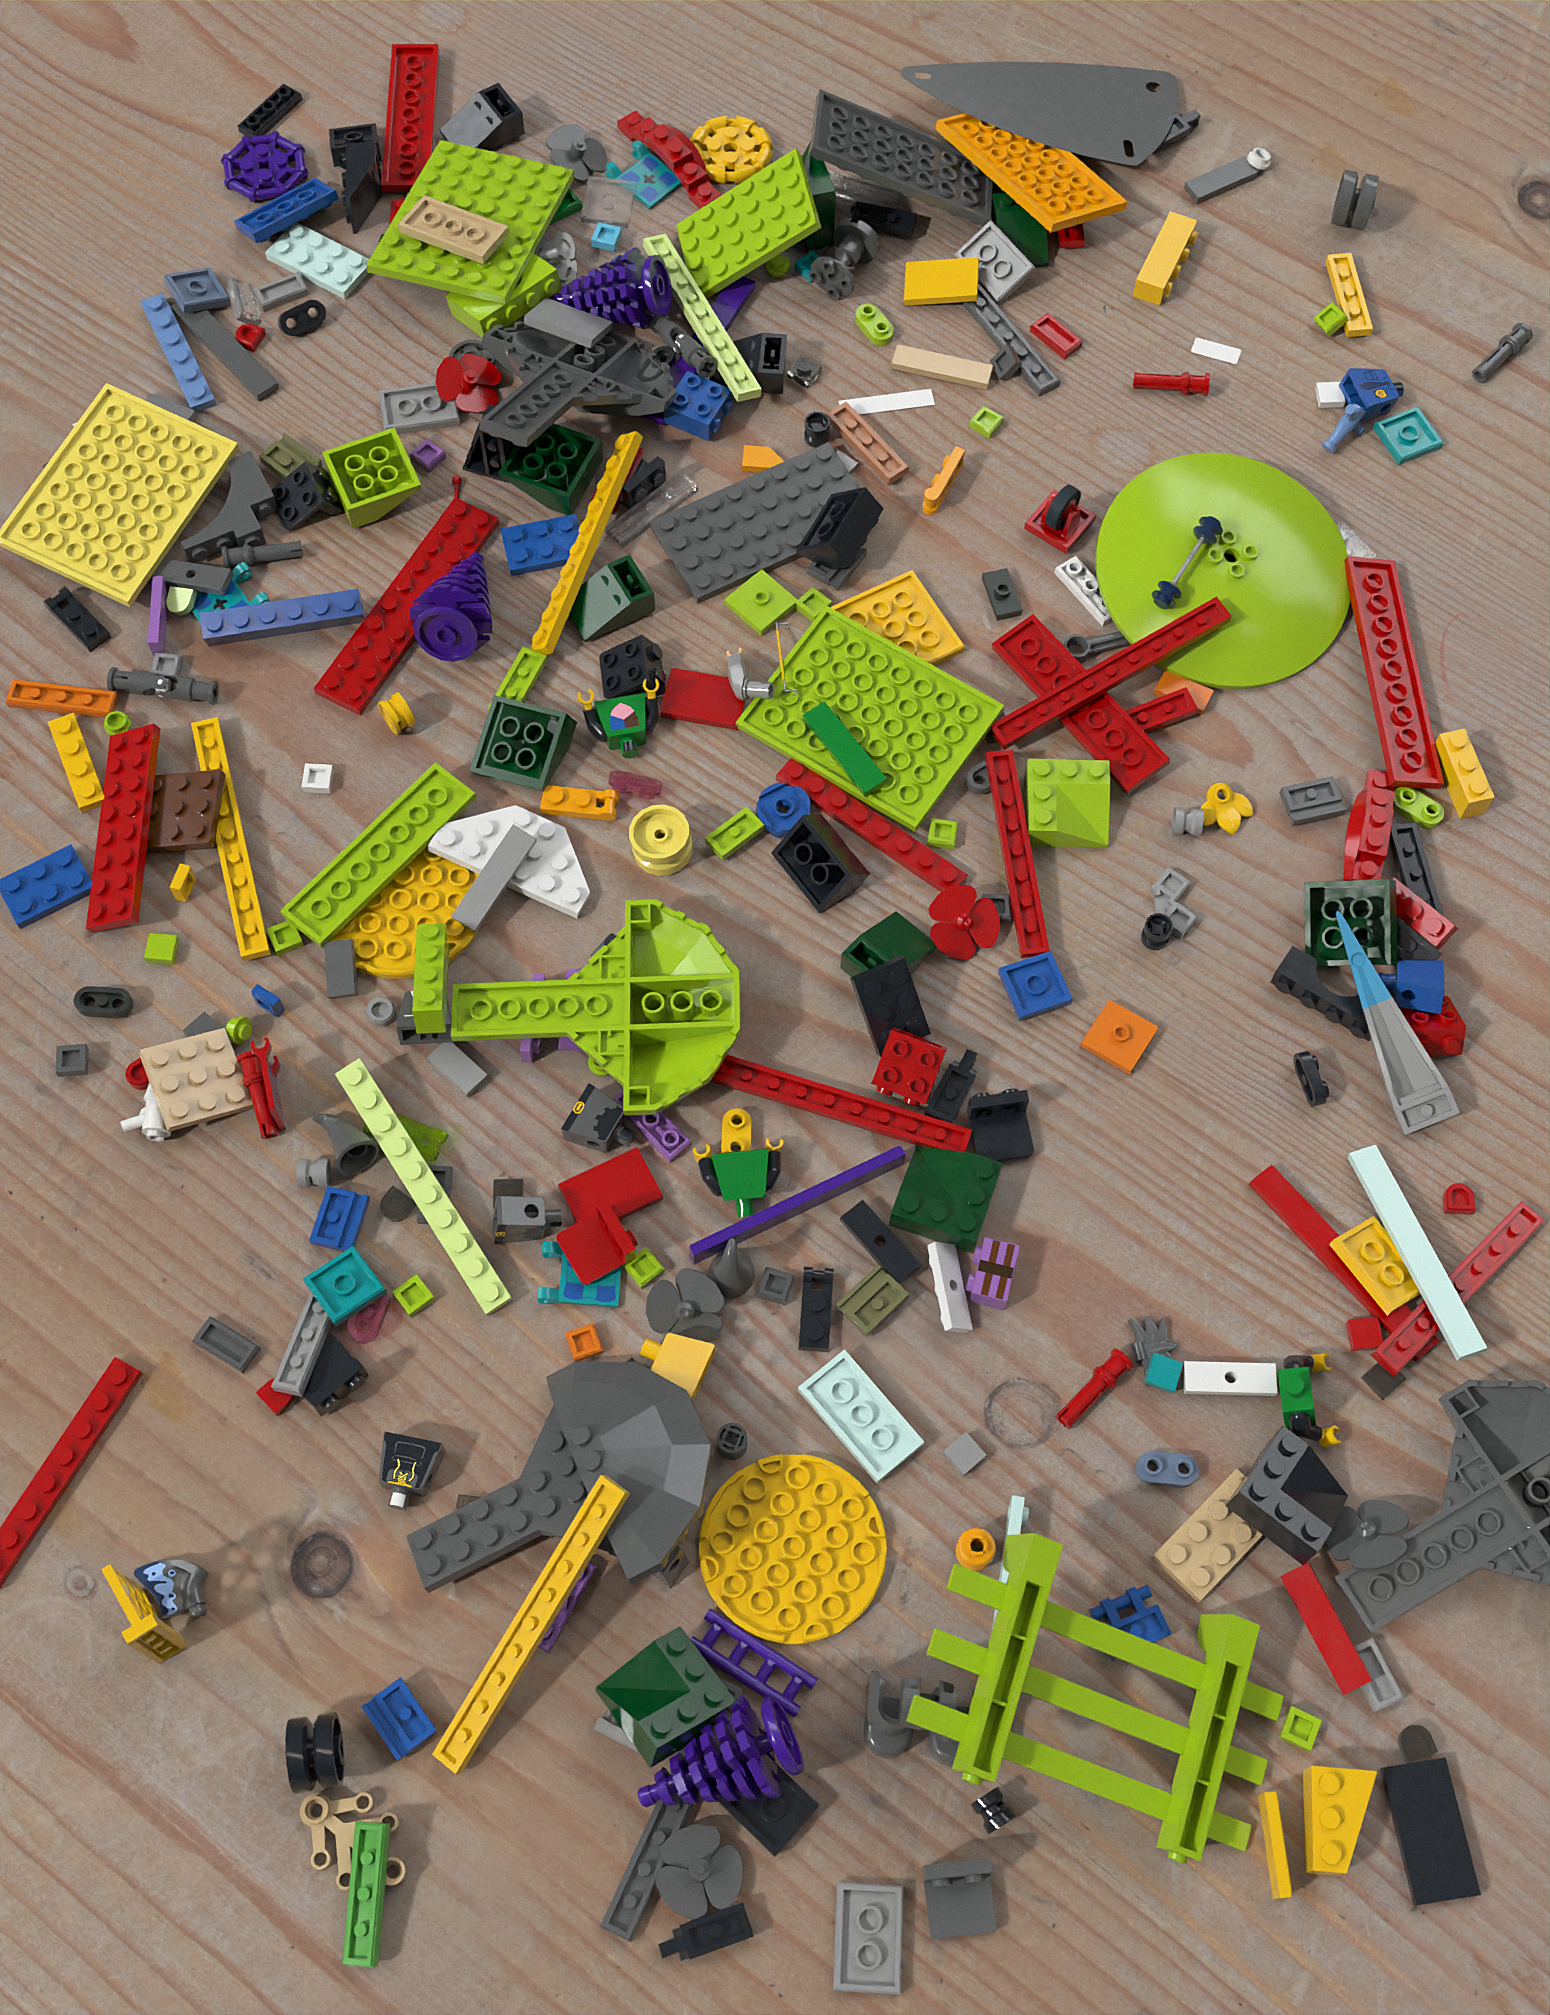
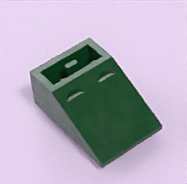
[569,554,655,642]
[840,911,937,977]

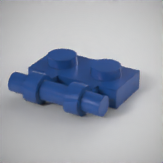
[1090,1585,1172,1661]

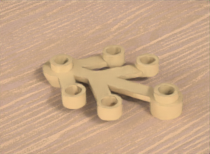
[300,1792,407,1891]

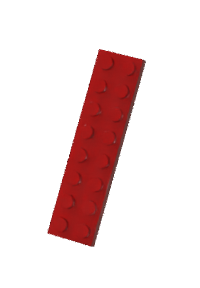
[381,44,439,192]
[992,614,1170,795]
[86,723,161,933]

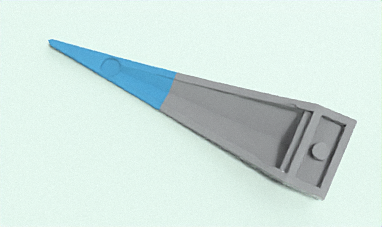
[1336,911,1460,1135]

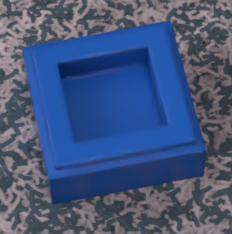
[251,984,285,1017]

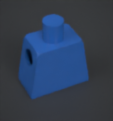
[1378,960,1444,1014]

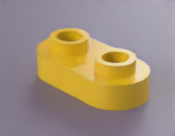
[721,1108,751,1153]

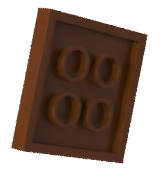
[146,769,226,853]

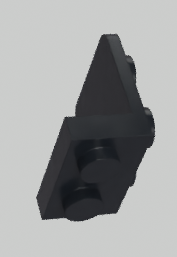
[596,456,666,511]
[271,461,343,531]
[599,635,666,699]
[967,1088,1034,1161]
[303,1334,369,1417]

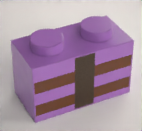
[966,1237,1020,1310]

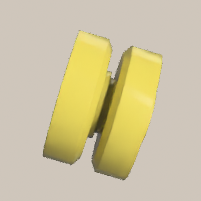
[629,805,693,876]

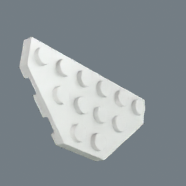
[428,805,590,919]

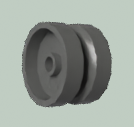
[1331,170,1379,230]

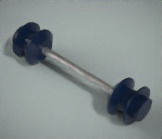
[1152,516,1223,609]

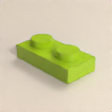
[705,806,764,861]

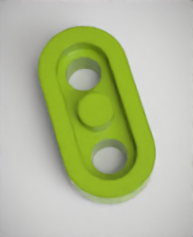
[855,304,894,346]
[1393,787,1444,829]

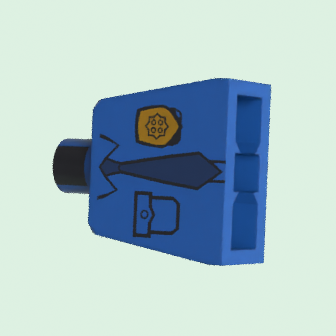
[1339,368,1404,422]

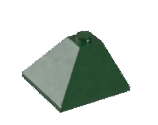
[470,695,577,792]

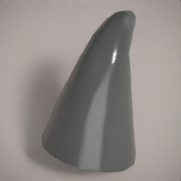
[312,1114,380,1177]
[708,1238,755,1298]

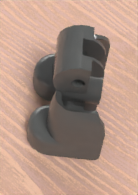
[864,1670,975,1767]

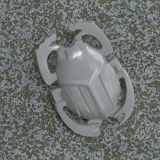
[534,232,578,287]

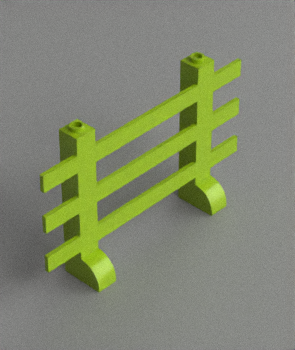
[906,1533,1284,1864]

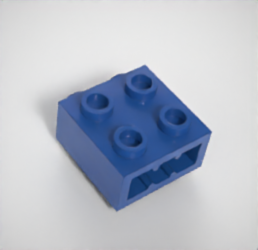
[664,371,734,441]

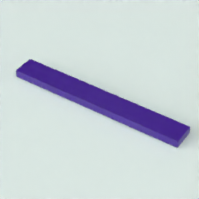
[642,276,756,426]
[689,1146,906,1265]

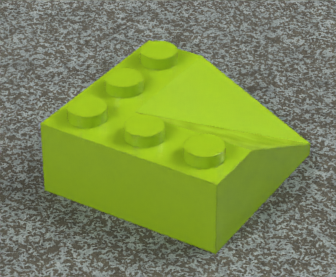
[322,427,422,529]
[1024,758,1110,848]

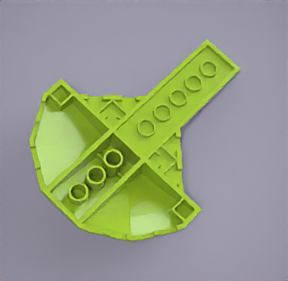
[451,899,741,1115]

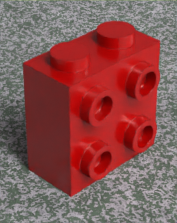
[871,1027,948,1106]

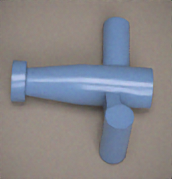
[1322,404,1366,454]

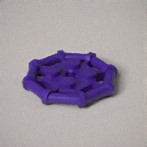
[221,131,309,203]

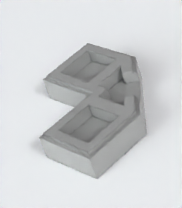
[1151,867,1198,940]

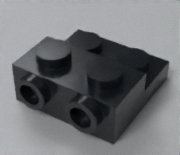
[329,123,381,168]

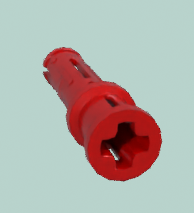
[1133,372,1210,396]
[236,1051,280,1139]
[1055,1348,1134,1430]

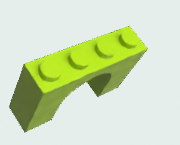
[446,253,562,338]

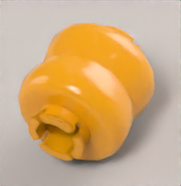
[955,1528,996,1571]

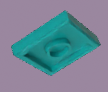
[1373,406,1444,465]
[303,1245,387,1327]

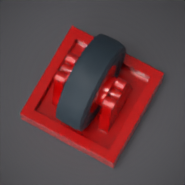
[1024,484,1096,554]

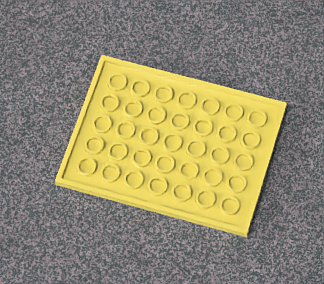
[0,383,240,607]

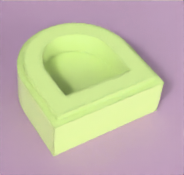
[166,587,197,616]

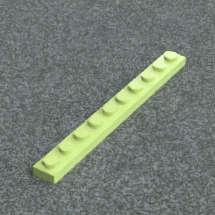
[643,234,762,402]
[335,1058,513,1316]

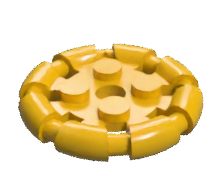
[690,115,773,184]

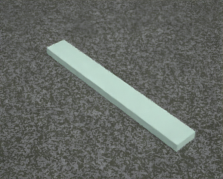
[1348,1145,1487,1362]

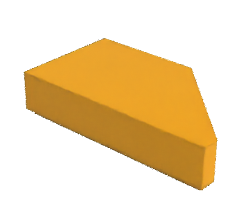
[742,445,784,472]

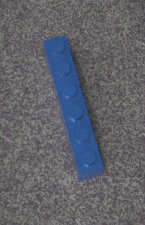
[199,589,365,646]

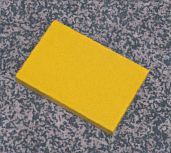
[904,257,979,306]
[1329,1216,1421,1315]

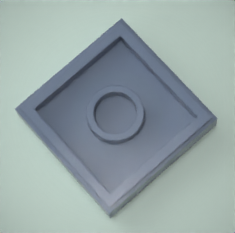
[164,268,230,313]

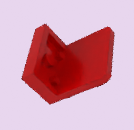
[1398,995,1467,1057]
[556,1199,638,1285]

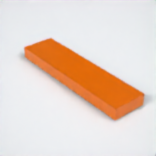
[5,679,119,718]

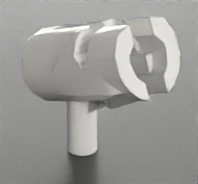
[120,1082,171,1142]

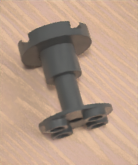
[809,218,880,300]

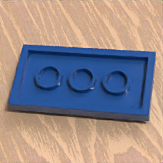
[234,178,339,243]

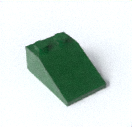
[991,193,1049,267]

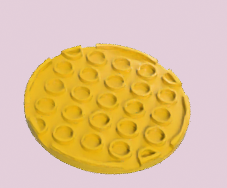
[329,846,480,979]
[699,1454,887,1645]

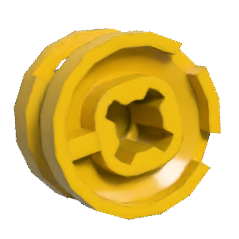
[378,692,416,735]

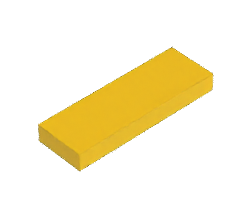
[1258,1791,1293,1900]

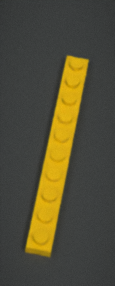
[530,431,643,655]
[191,717,271,961]
[432,1475,630,1774]

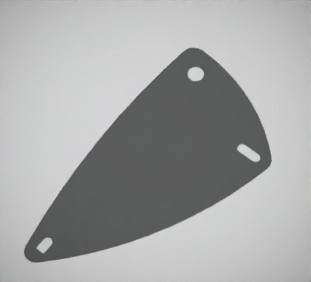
[901,62,1178,165]

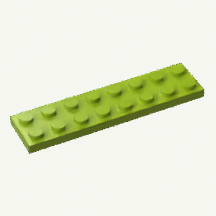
[280,762,476,948]

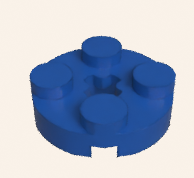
[756,783,811,838]

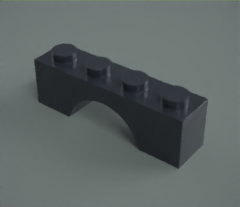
[1270,946,1371,1041]

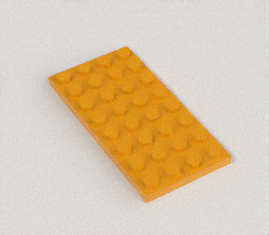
[935,113,1128,232]

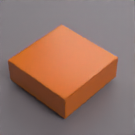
[565,1323,603,1362]

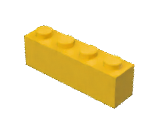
[1133,211,1199,306]

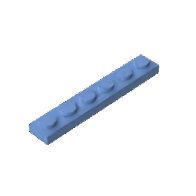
[140,293,216,413]

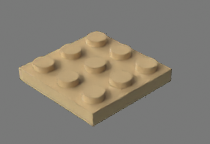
[139,1028,253,1132]

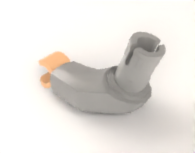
[726,648,774,701]

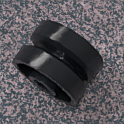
[285,1712,345,1794]

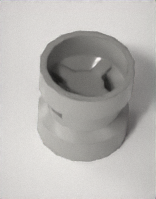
[1172,807,1204,836]
[297,1158,331,1188]

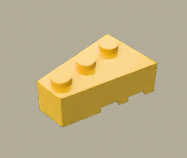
[1303,1766,1377,1876]

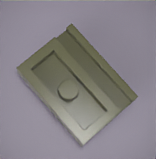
[259,433,323,479]
[836,1264,909,1338]

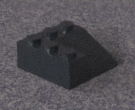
[1225,1426,1348,1565]

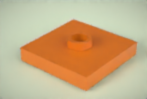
[1080,999,1159,1075]

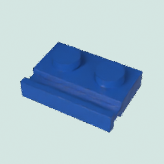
[309,1186,370,1251]
[361,1677,438,1762]

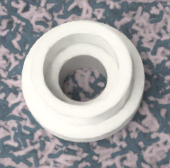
[1247,148,1271,170]

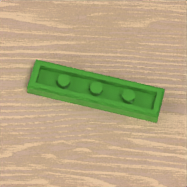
[342,1821,391,1968]

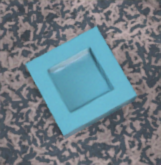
[591,222,622,252]

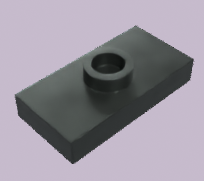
[982,568,1022,620]

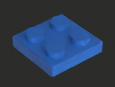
[998,951,1073,1021]

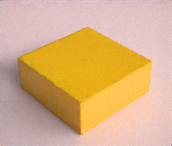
[170,863,196,902]

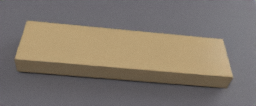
[891,344,993,390]

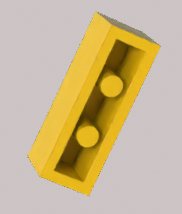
[1435,729,1495,819]

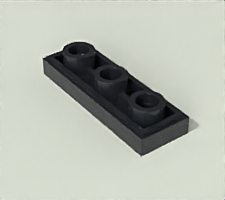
[237,83,303,137]
[840,1200,921,1284]

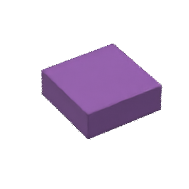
[409,439,446,473]

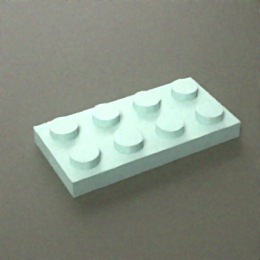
[265,222,369,299]
[798,1349,925,1484]

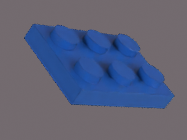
[500,514,579,576]
[0,844,93,929]

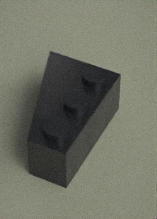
[462,404,515,483]

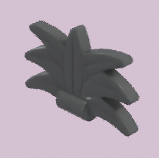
[1128,1316,1177,1387]

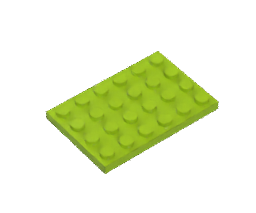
[676,148,821,299]

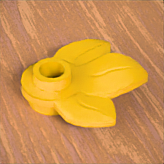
[1200,783,1253,835]

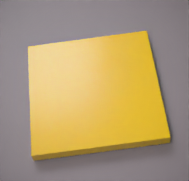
[830,570,965,666]

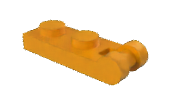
[922,446,965,516]
[540,785,620,821]

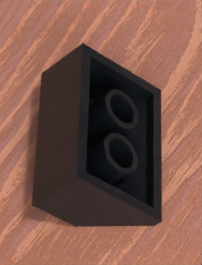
[796,487,884,570]
[771,814,870,913]

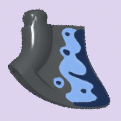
[134,1559,209,1620]

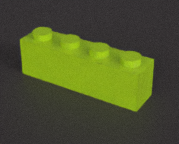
[412,923,449,1034]

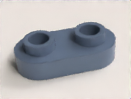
[1135,1451,1199,1488]

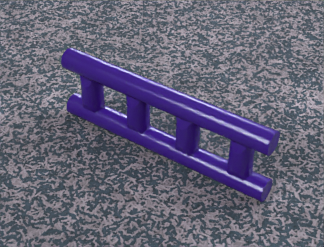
[690,1608,818,1718]

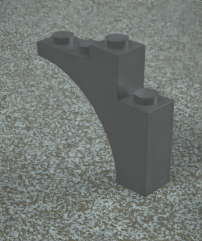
[181,451,278,563]

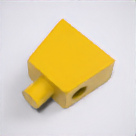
[640,1333,717,1401]

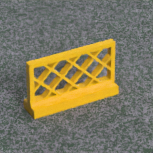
[101,1564,187,1664]

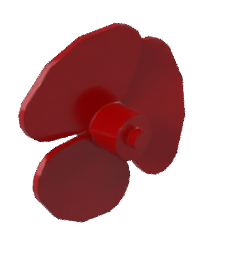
[435,354,502,414]
[928,885,1000,960]

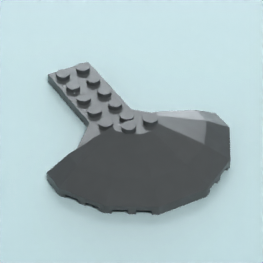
[479,321,676,447]
[406,1361,714,1593]
[1334,1380,1550,1634]

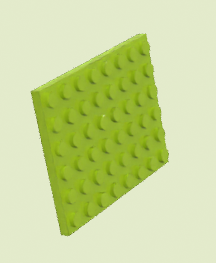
[366,140,575,304]
[736,605,1005,832]

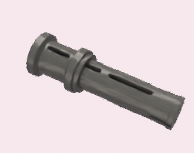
[1472,323,1533,383]
[221,540,303,569]

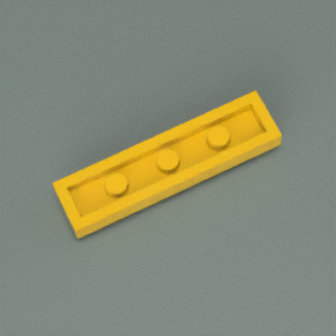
[1325,253,1373,337]
[48,713,104,813]

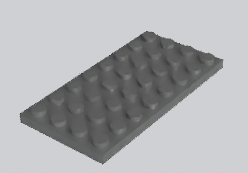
[809,89,993,226]
[649,442,879,604]

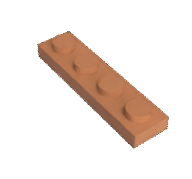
[826,402,909,485]

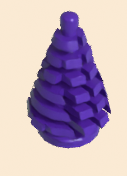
[549,247,672,329]
[410,552,493,662]
[637,1695,804,1807]

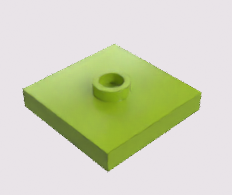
[724,570,798,636]

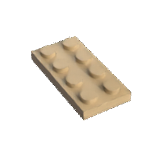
[398,195,509,264]
[1152,1469,1263,1603]

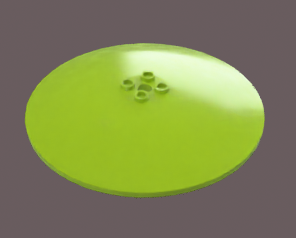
[1095,453,1351,689]

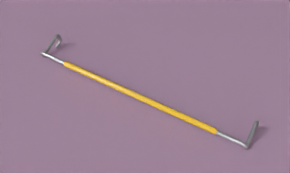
[776,622,798,695]

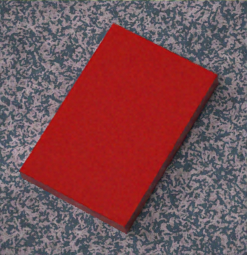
[660,668,746,731]
[558,1147,663,1223]

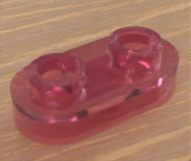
[608,771,663,800]
[347,1289,391,1344]

